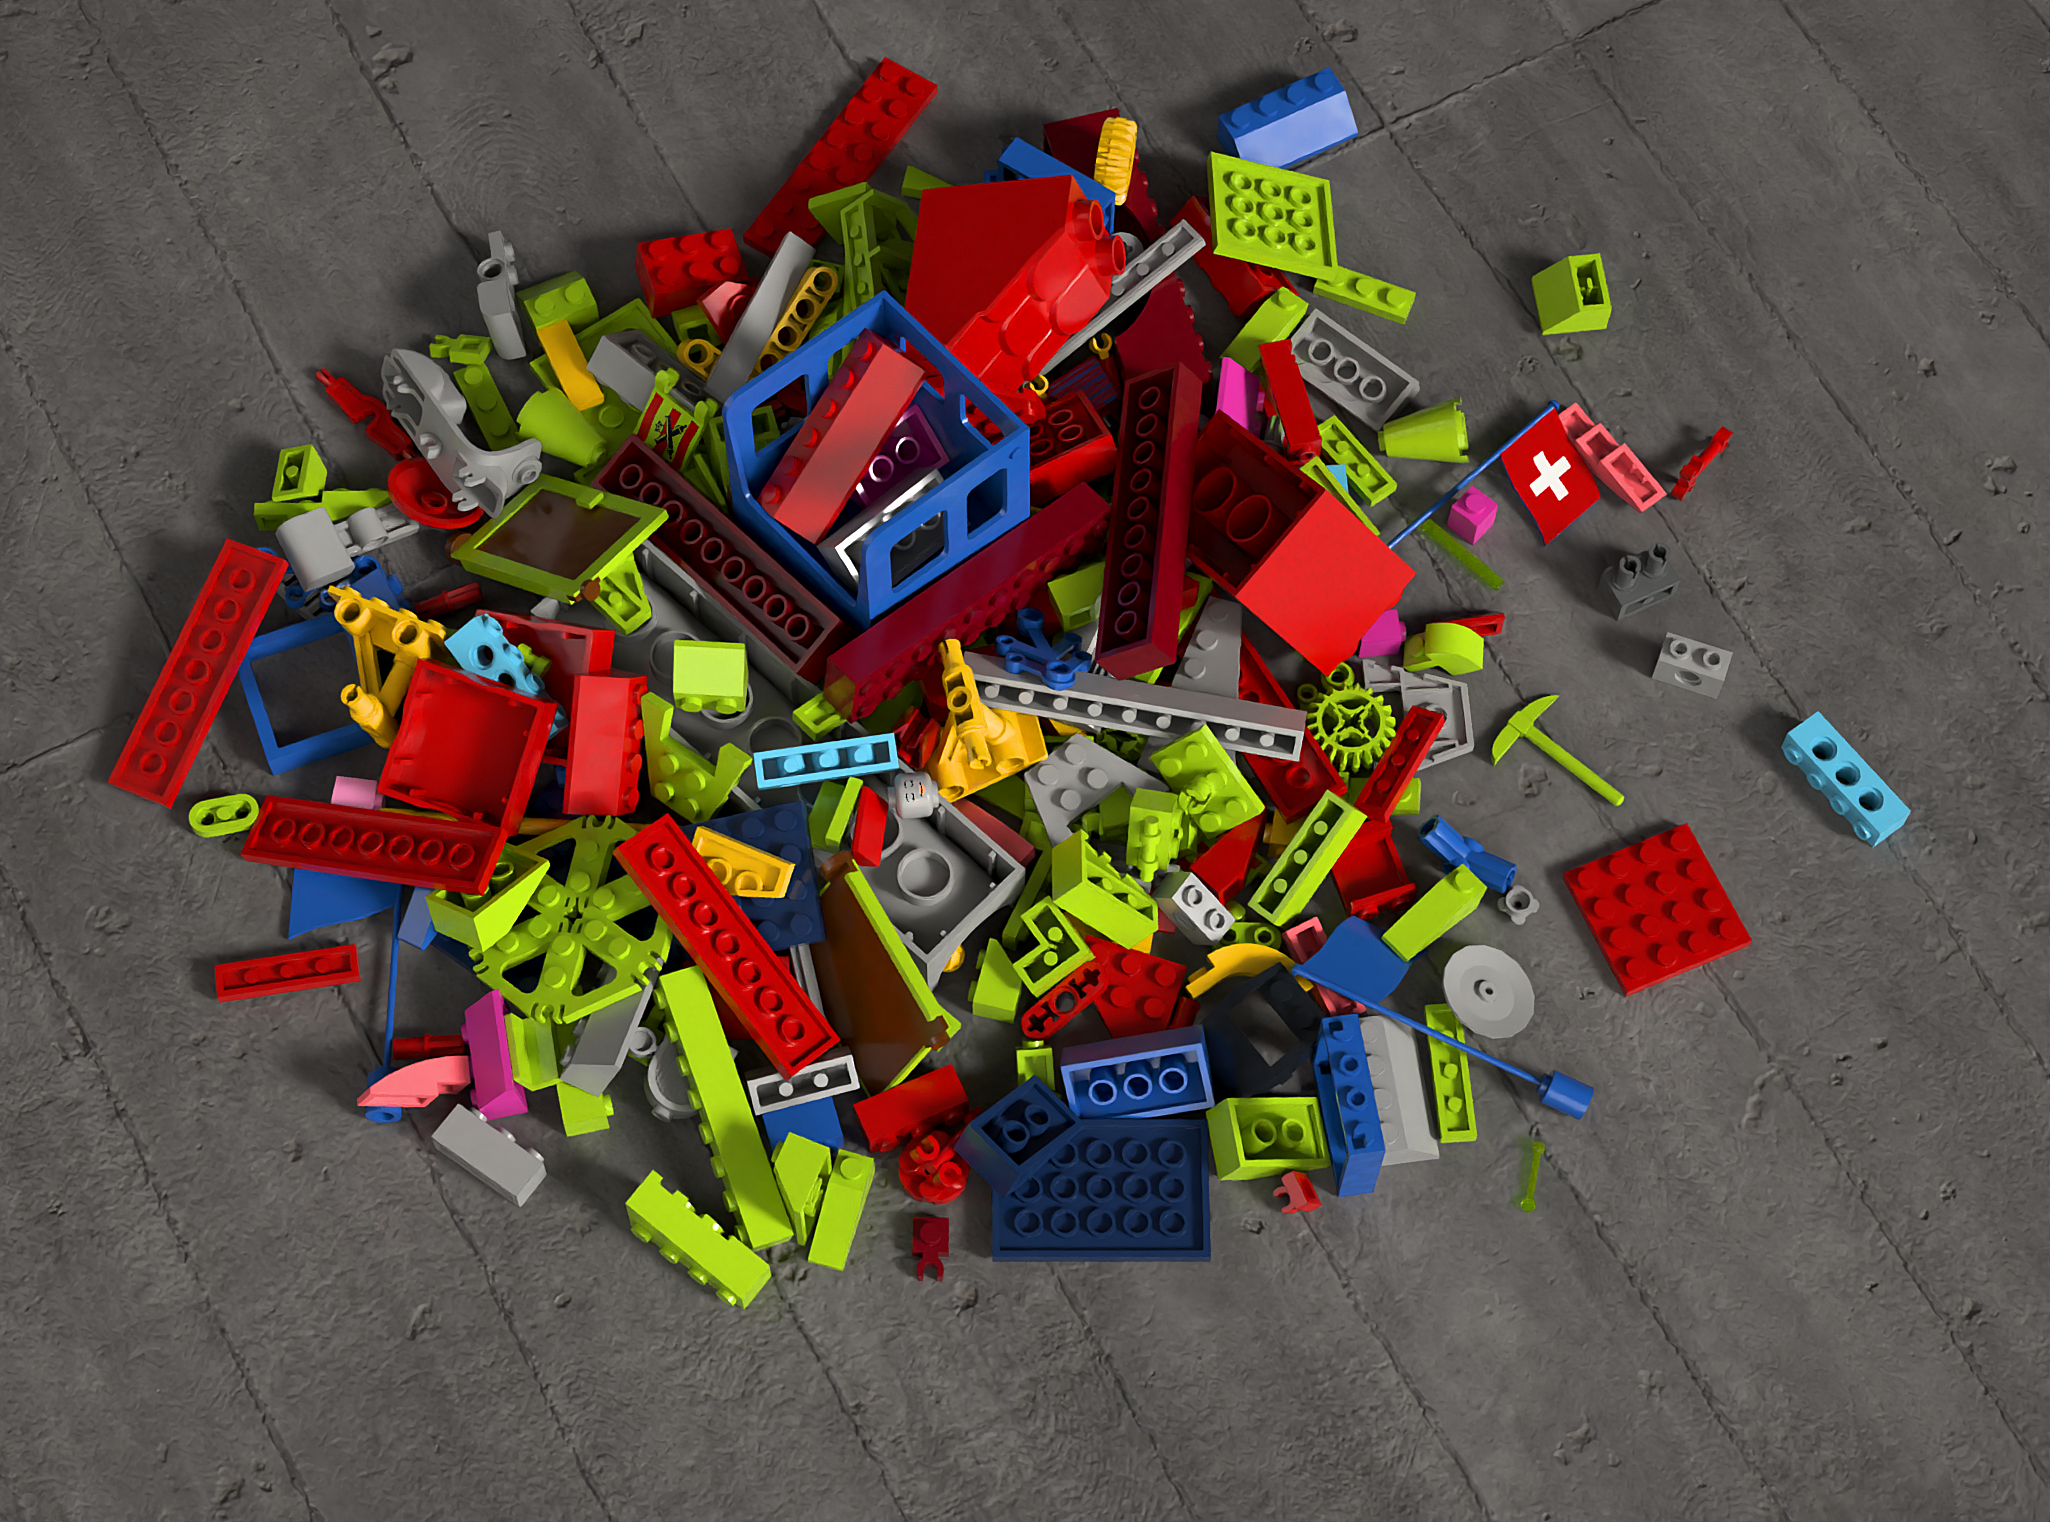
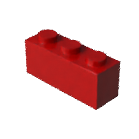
[853,1063,969,1154]

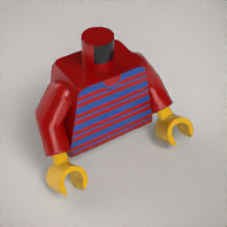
[1024,333,1122,435]

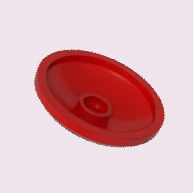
[387,457,484,530]

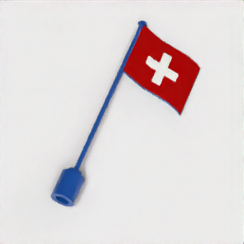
[1386,400,1601,549]

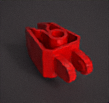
[887,706,941,770]

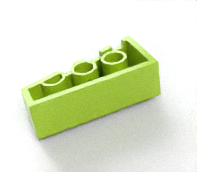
[625,1170,771,1310]

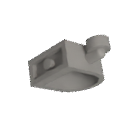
[628,1027,750,1123]

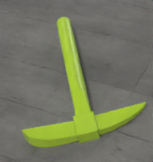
[1491,695,1624,806]

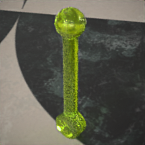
[1521,1141,1545,1213]

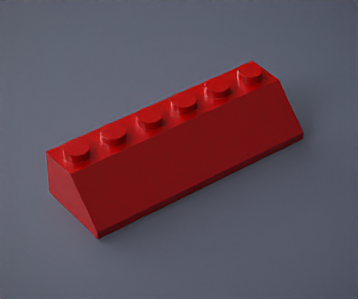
[756,328,929,545]

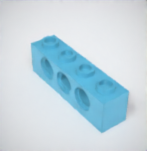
[444,613,570,742]
[1781,711,1911,847]
[753,733,899,790]

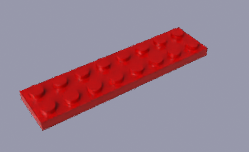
[743,57,938,258]
[107,538,289,809]
[1176,587,1348,825]
[240,795,509,896]
[612,813,841,1081]

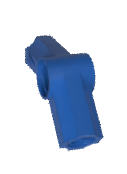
[1417,815,1517,894]

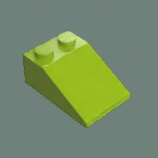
[425,842,550,952]
[1205,1097,1331,1180]

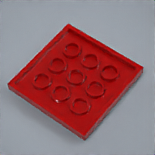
[1562,823,1752,997]

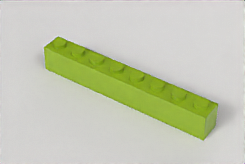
[652,965,794,1252]

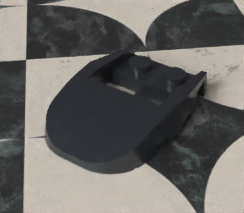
[1198,962,1328,1104]

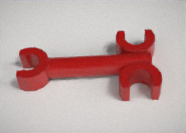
[1670,426,1733,502]
[909,1106,983,1191]

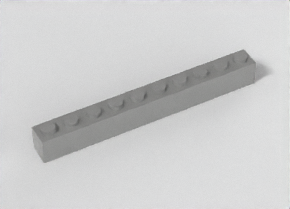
[963,651,1307,762]

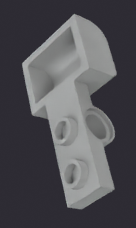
[477,230,527,360]
[275,503,420,592]

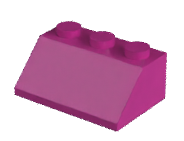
[1216,357,1265,438]
[850,403,950,510]
[461,989,528,1121]

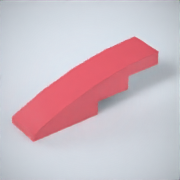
[1559,403,1667,514]

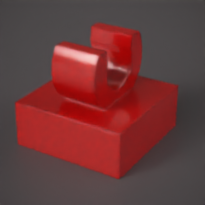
[1273,1171,1322,1214]

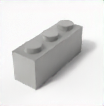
[744,1045,860,1116]
[431,1103,547,1208]

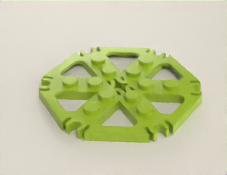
[468,815,673,1024]

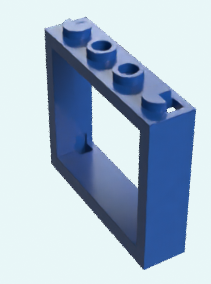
[996,137,1116,236]
[238,612,375,776]
[1311,1013,1386,1198]

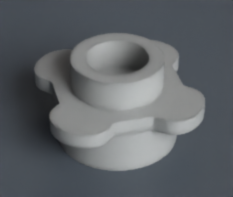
[1497,885,1539,925]

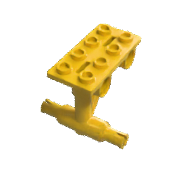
[327,585,456,749]
[915,639,1048,803]

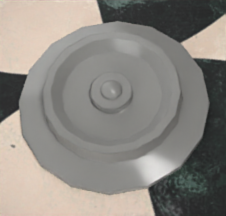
[1442,945,1535,1039]

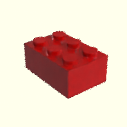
[635,228,749,318]

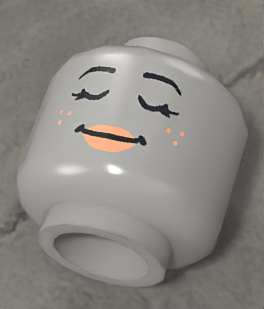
[887,772,939,819]

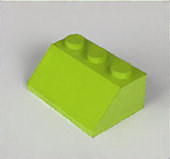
[771,1132,832,1247]

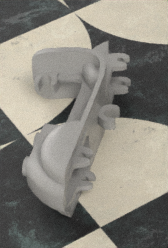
[381,349,542,519]

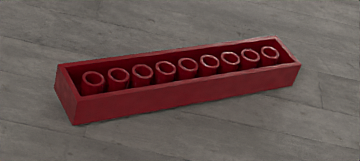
[1094,361,1203,681]
[590,433,860,686]
[823,481,1111,724]

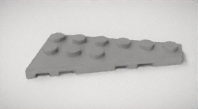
[1136,596,1243,781]

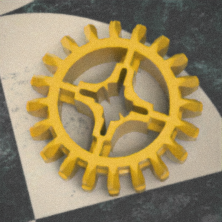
[1094,117,1137,206]

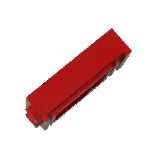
[1255,339,1322,467]

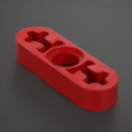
[1021,962,1109,1041]

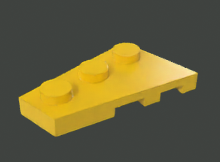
[692,826,795,898]

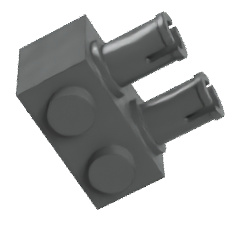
[1597,542,1681,621]

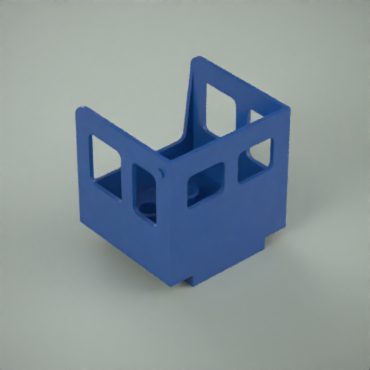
[722,290,1030,637]

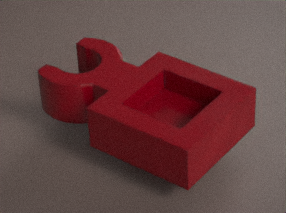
[912,1217,949,1281]

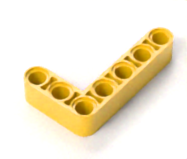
[677,267,838,385]

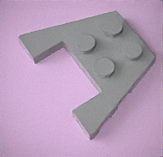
[1361,659,1474,772]
[1024,733,1170,848]

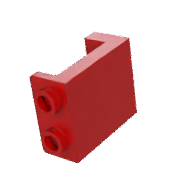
[1329,819,1417,921]

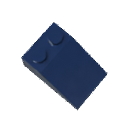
[953,1075,1085,1199]

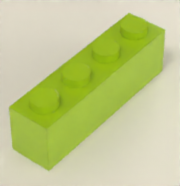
[1247,789,1367,930]
[550,985,614,1137]

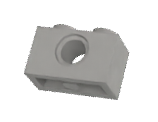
[1652,632,1733,699]
[1151,872,1236,946]

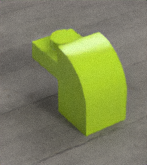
[1403,623,1484,676]

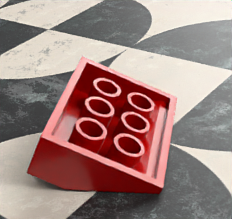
[983,389,1118,507]

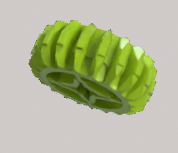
[1305,682,1396,773]

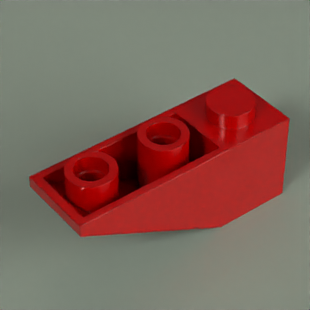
[1189,802,1267,906]

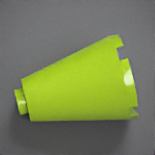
[514,385,608,469]
[1378,397,1469,463]

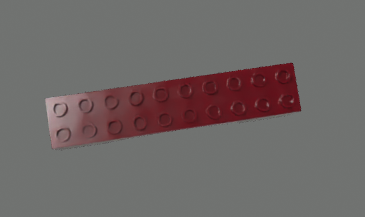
[1043,108,1213,411]

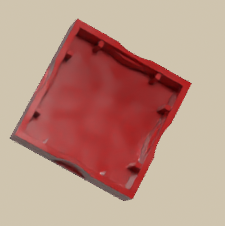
[475,609,616,767]
[376,658,559,837]

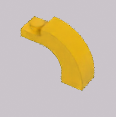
[1185,943,1314,1000]

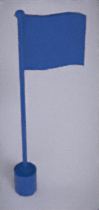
[288,868,403,1123]
[1291,916,1594,1120]

